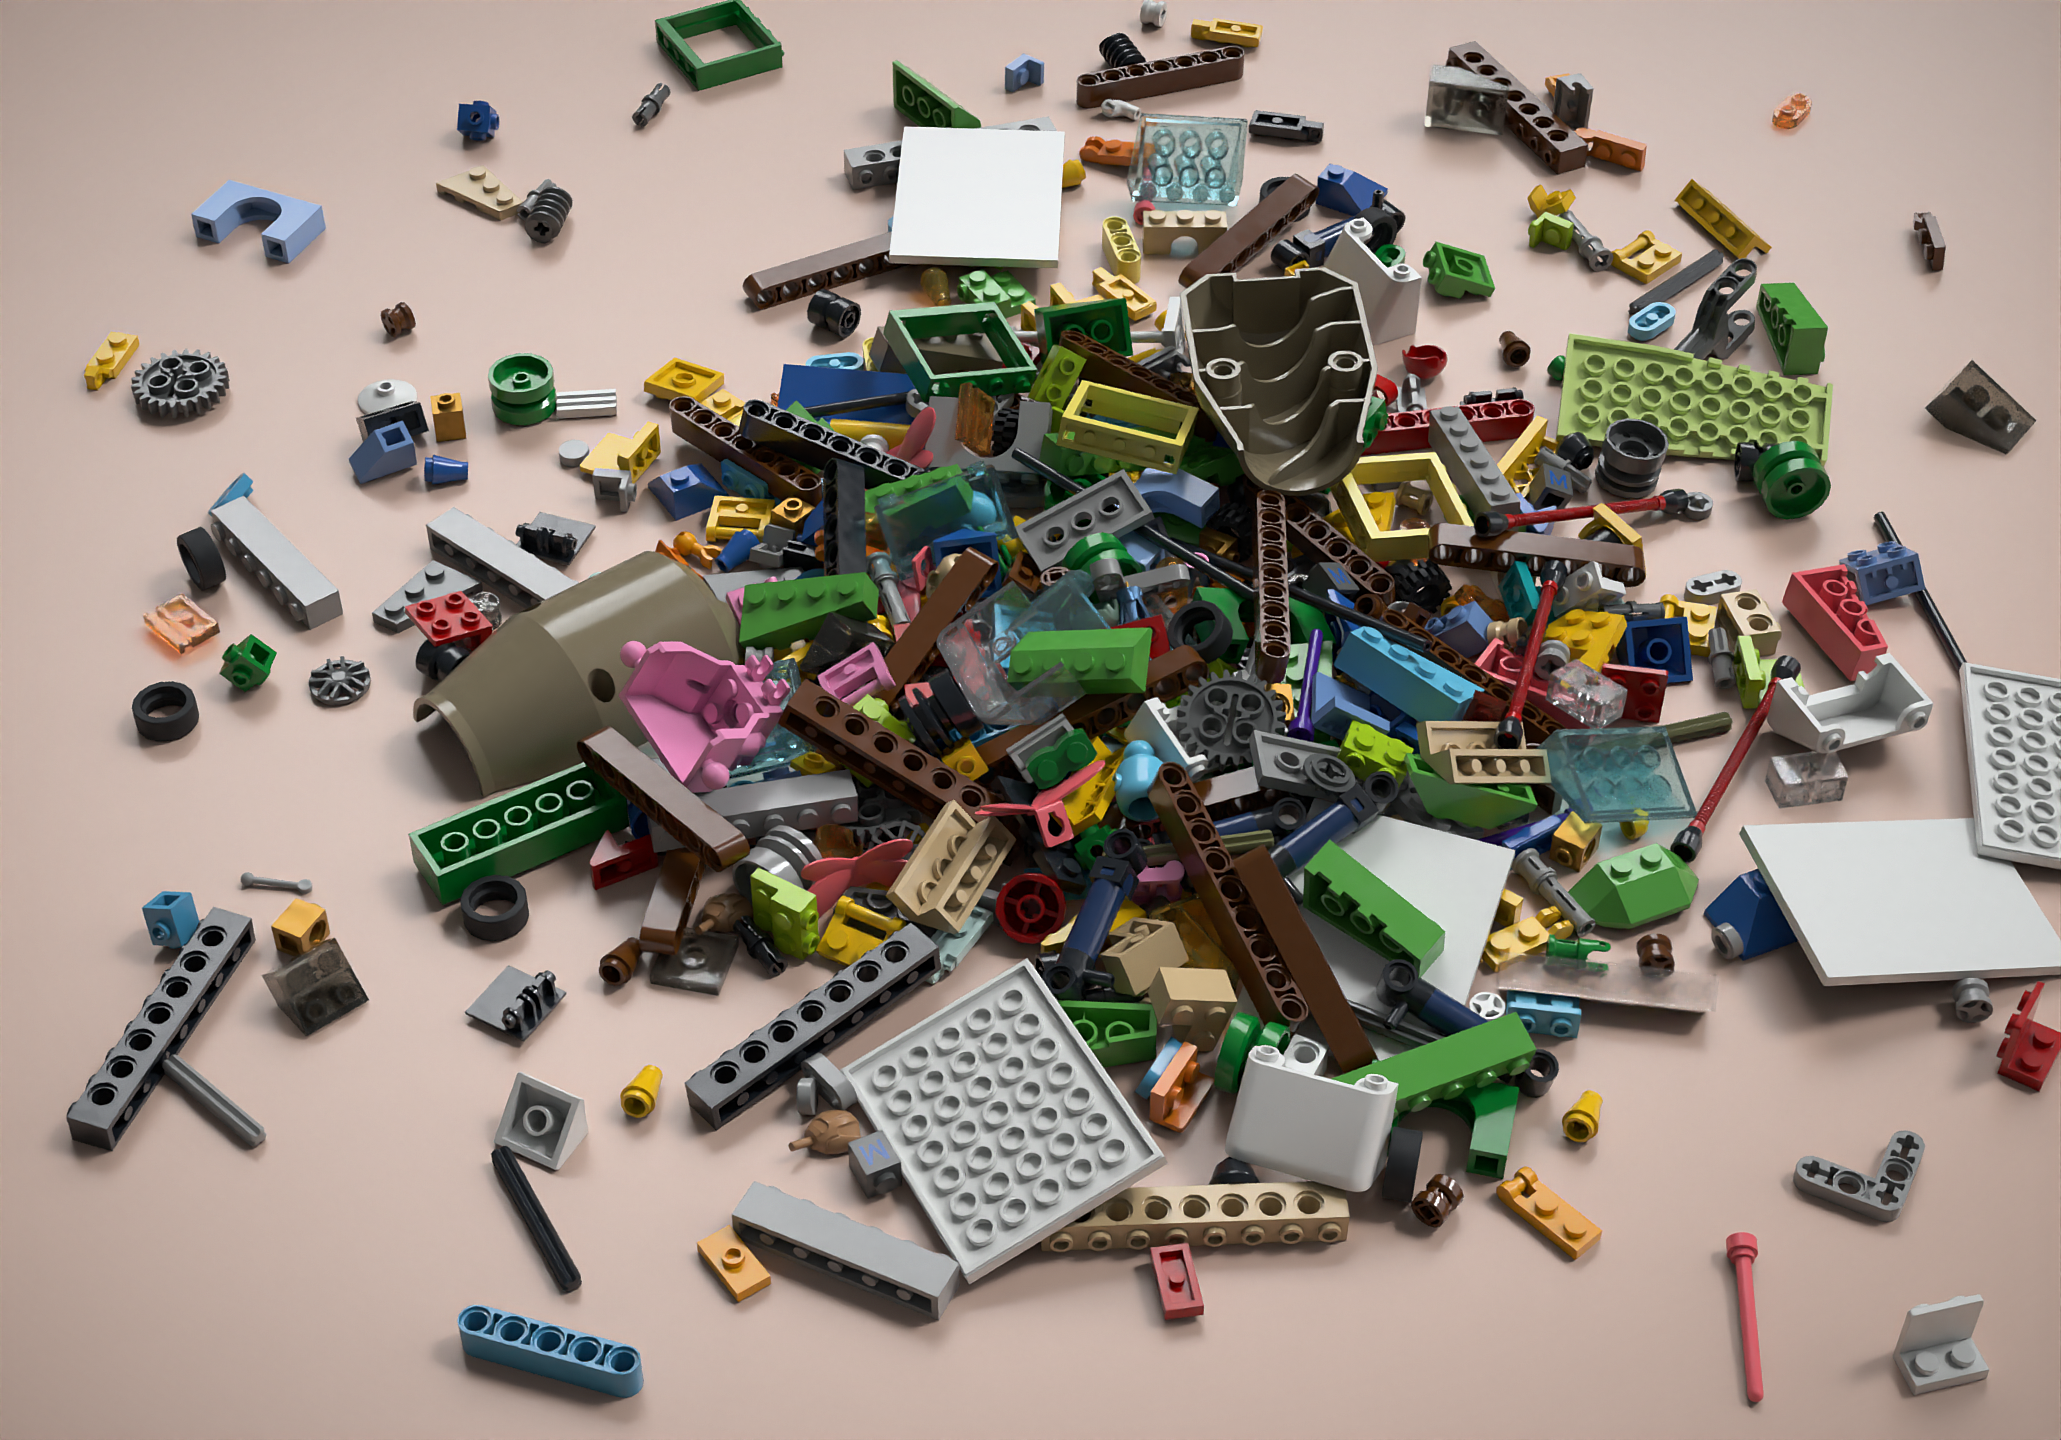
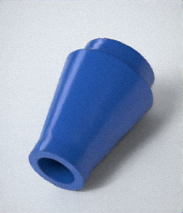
[424,455,468,485]
[715,529,760,573]

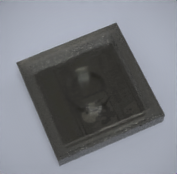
[650,927,739,996]

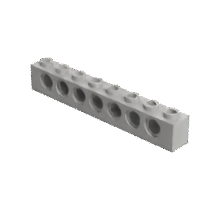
[844,116,1057,190]

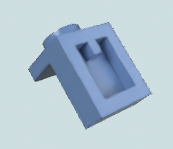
[1005,53,1044,92]

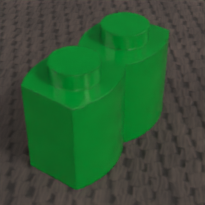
[1025,728,1098,789]

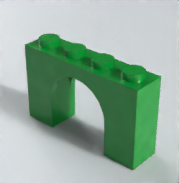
[1191,587,1336,664]
[1372,1059,1519,1179]

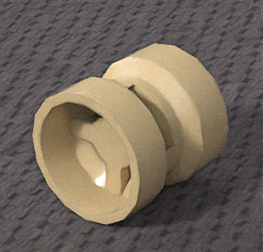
[1487,617,1528,650]

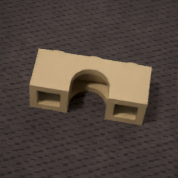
[1142,210,1227,255]

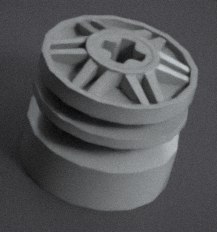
[732,825,823,907]

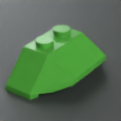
[1404,753,1537,829]
[1568,843,1699,929]

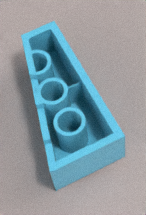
[1334,626,1485,722]

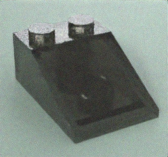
[1424,65,1509,135]
[1925,360,2036,454]

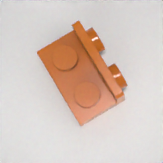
[1149,1041,1214,1133]

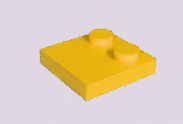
[644,357,724,403]

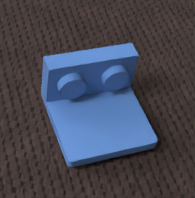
[1839,541,1926,605]
[1311,672,1390,741]

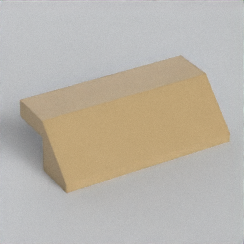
[1416,721,1552,784]
[885,800,1017,934]

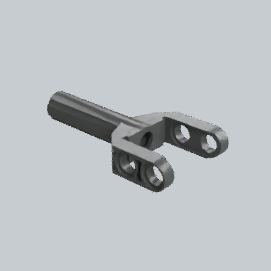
[1674,258,1757,360]

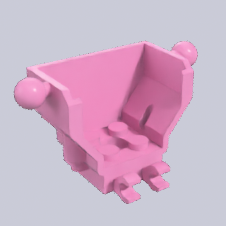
[619,641,791,793]

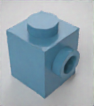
[142,891,200,949]

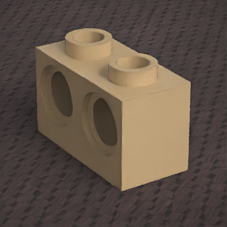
[1716,589,1782,656]

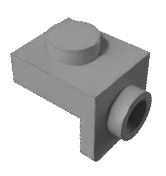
[592,468,637,512]
[749,524,795,569]

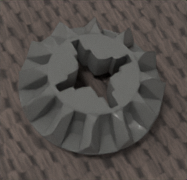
[1301,753,1355,797]

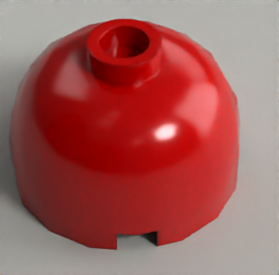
[995,873,1067,944]

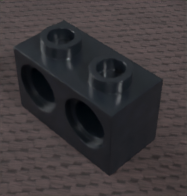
[356,401,429,442]

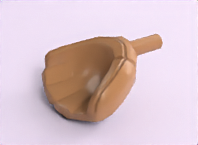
[695,893,754,935]
[788,1109,861,1154]

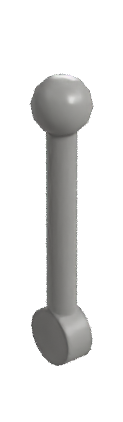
[240,872,312,894]

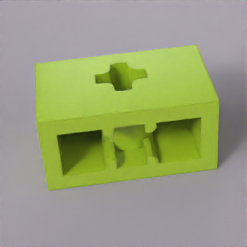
[1027,345,1087,409]

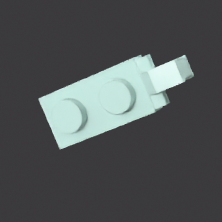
[925,905,994,985]

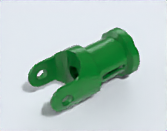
[1545,934,1611,972]

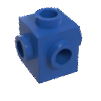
[457,101,500,141]

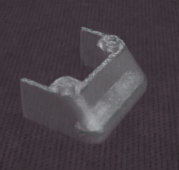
[937,581,1087,725]

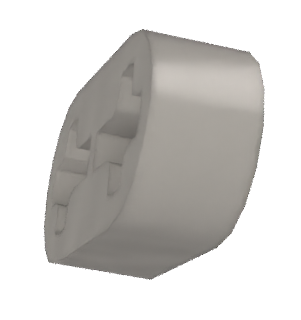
[1684,570,1742,605]
[801,1052,857,1110]

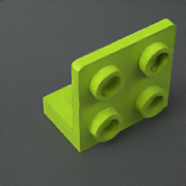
[1732,636,1805,708]

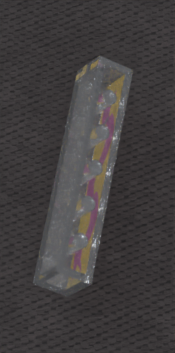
[1496,950,1719,1012]

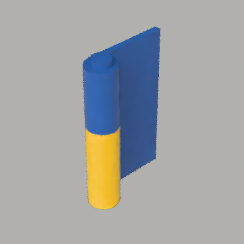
[777,364,916,450]

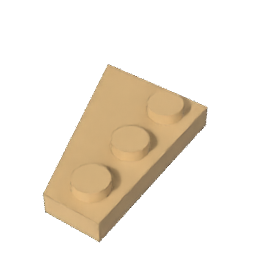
[436,165,523,220]

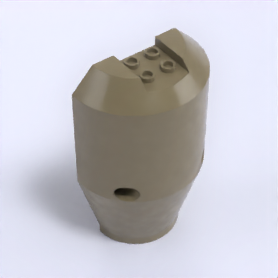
[1180,267,1378,496]
[413,551,746,797]

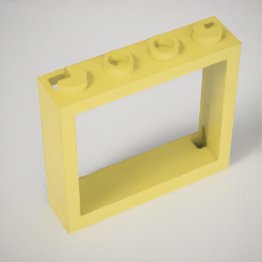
[1056,380,1199,474]
[1330,452,1474,562]

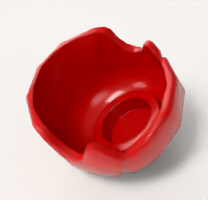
[1402,345,1448,379]

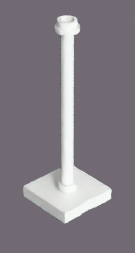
[1010,297,1185,368]

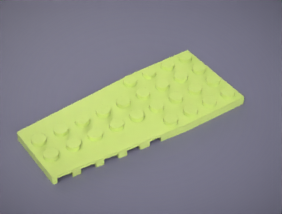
[1556,333,1833,466]

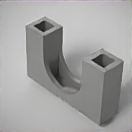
[925,396,1053,485]

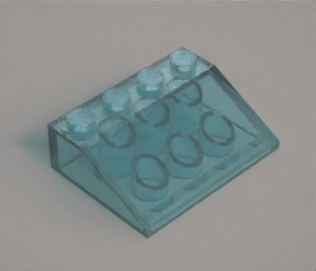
[1126,113,1248,206]
[1536,726,1697,824]

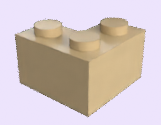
[1100,917,1189,997]
[1148,967,1237,1051]

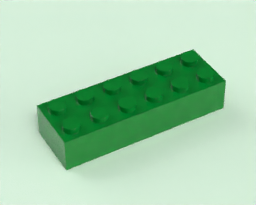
[408,762,629,905]

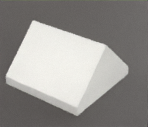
[493,1072,588,1170]

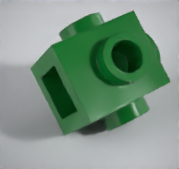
[219,634,277,692]
[1074,824,1117,871]

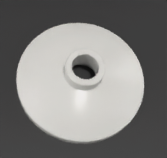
[358,379,417,414]

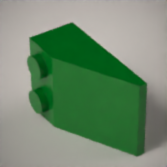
[1034,298,1133,366]

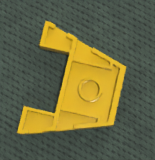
[1508,609,1627,683]

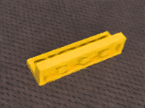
[1674,179,1772,259]
[1497,415,1560,500]
[1049,736,1129,836]

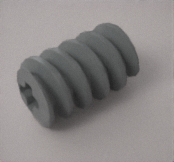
[525,187,573,244]

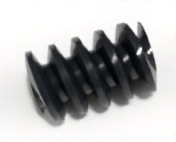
[1099,33,1146,68]

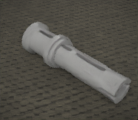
[1559,210,1613,272]
[866,552,911,632]
[1511,848,1595,937]

